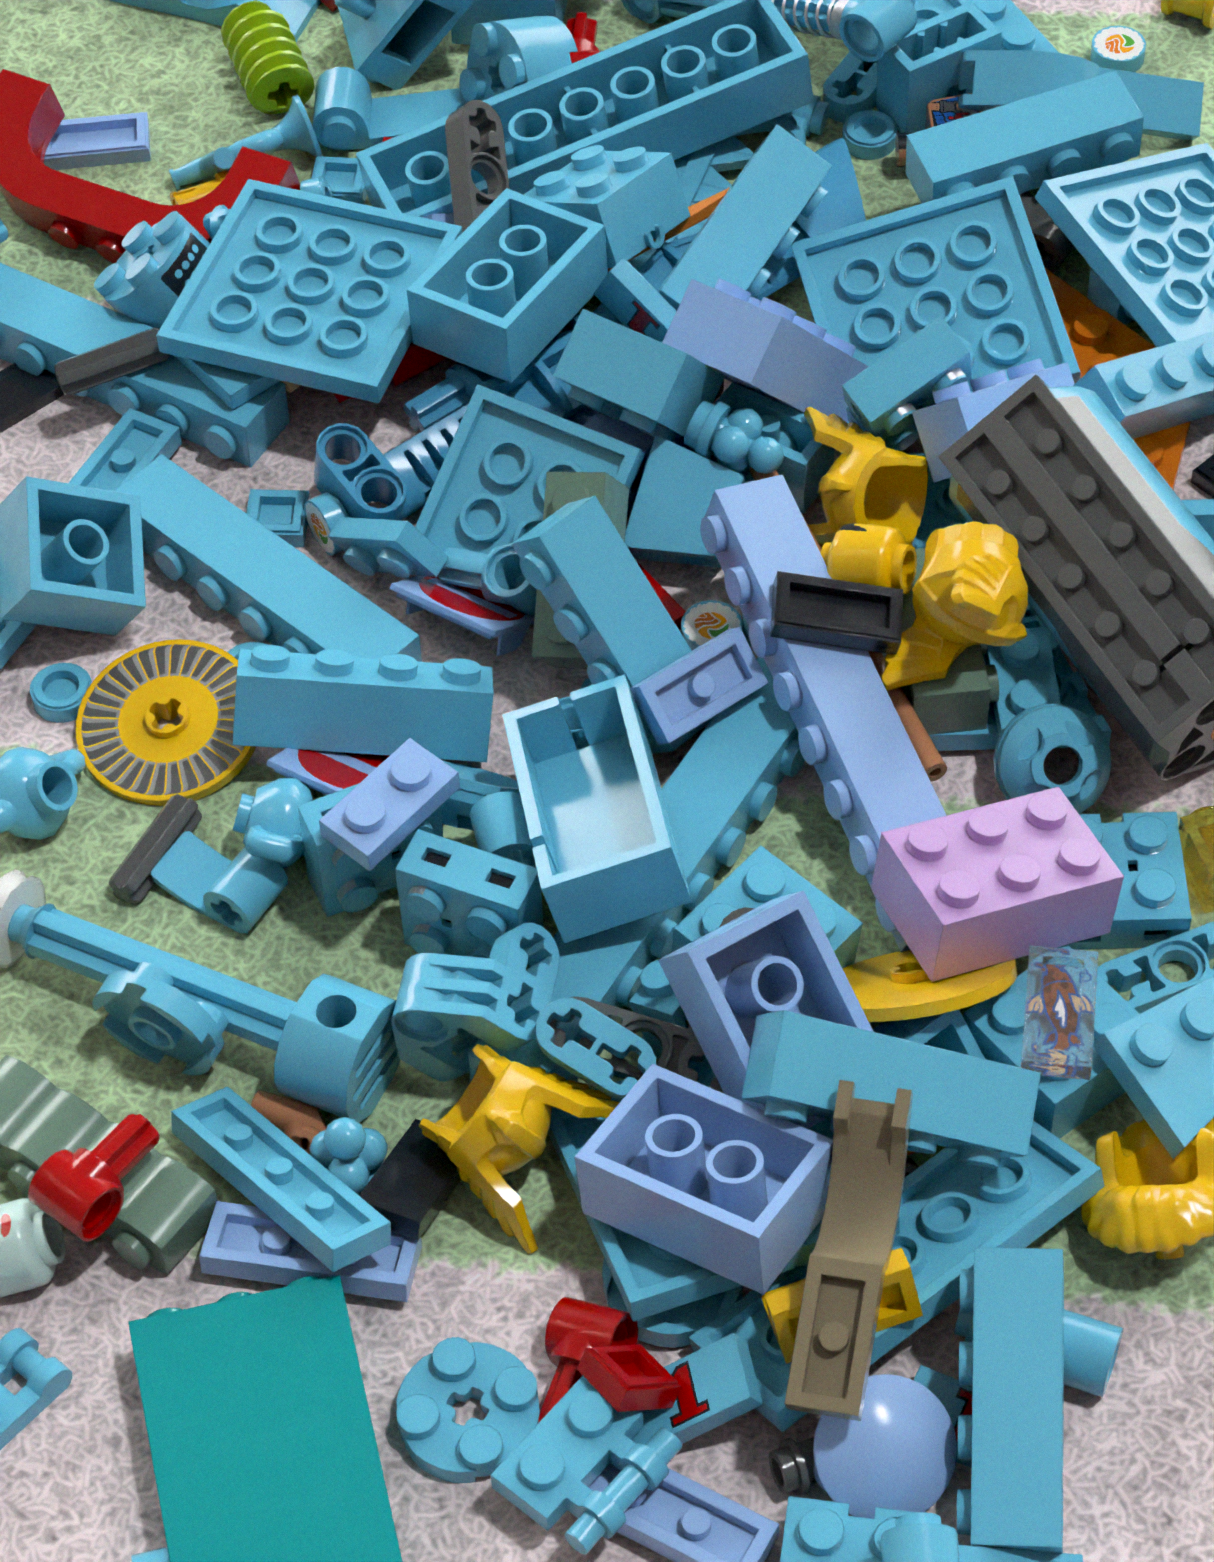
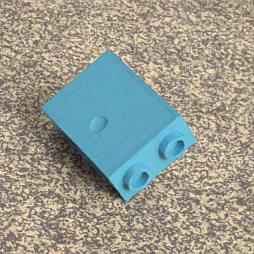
[334,0,475,90]

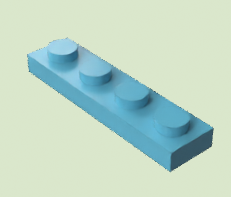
[171,1086,391,1272]

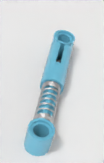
[621,0,917,62]

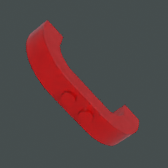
[0,69,300,263]

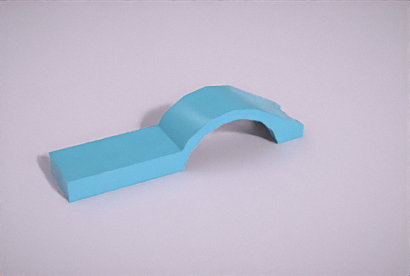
[958,50,1204,140]

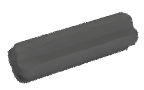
[54,327,170,395]
[109,794,202,905]

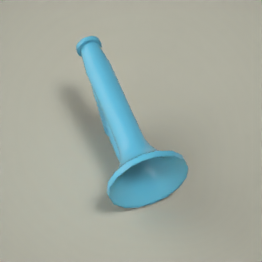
[169,95,322,190]

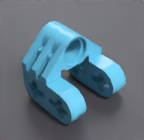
[391,922,560,1082]

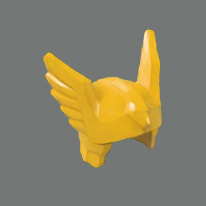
[804,407,928,548]
[882,521,1028,690]
[419,1044,620,1254]

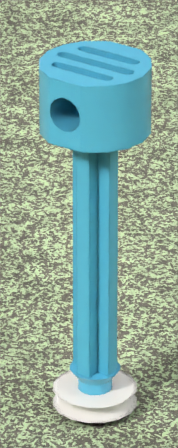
[0,869,400,1122]

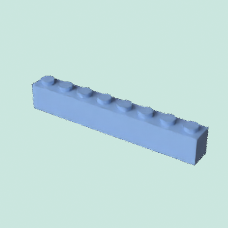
[700,474,946,952]

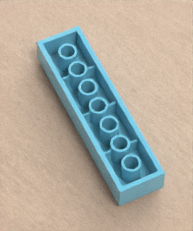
[356,0,814,217]

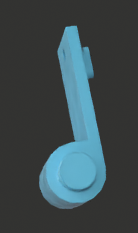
[313,67,468,151]

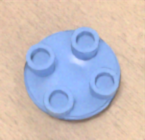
[813,1374,957,1519]

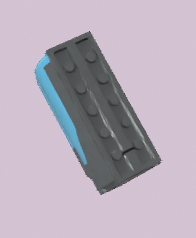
[938,375,1214,781]

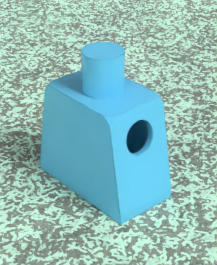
[625,436,746,568]

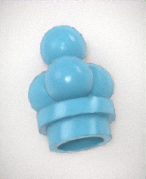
[684,401,784,474]
[309,1117,388,1195]

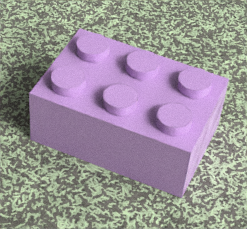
[871,786,1124,982]

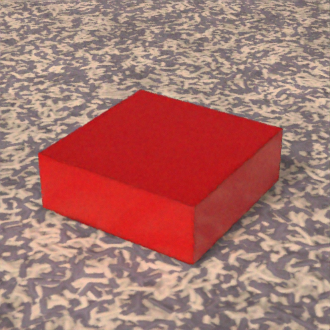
[577,1344,681,1412]

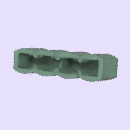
[0,1055,218,1274]

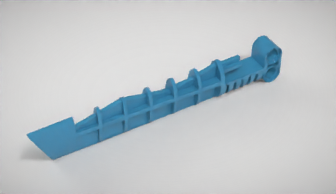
[314,138,866,521]

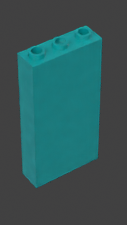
[128,1275,403,1562]

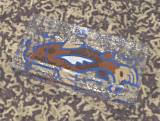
[1020,945,1098,1080]

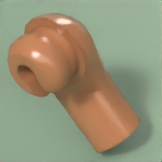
[251,1090,327,1154]

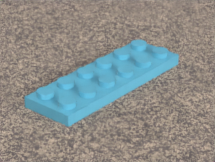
[689,1120,1104,1432]

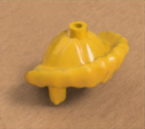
[1081,1117,1214,1259]

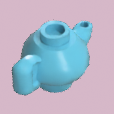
[0,747,85,840]
[232,778,313,869]

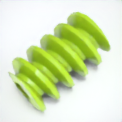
[221,0,315,114]

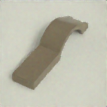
[784,1080,913,1421]

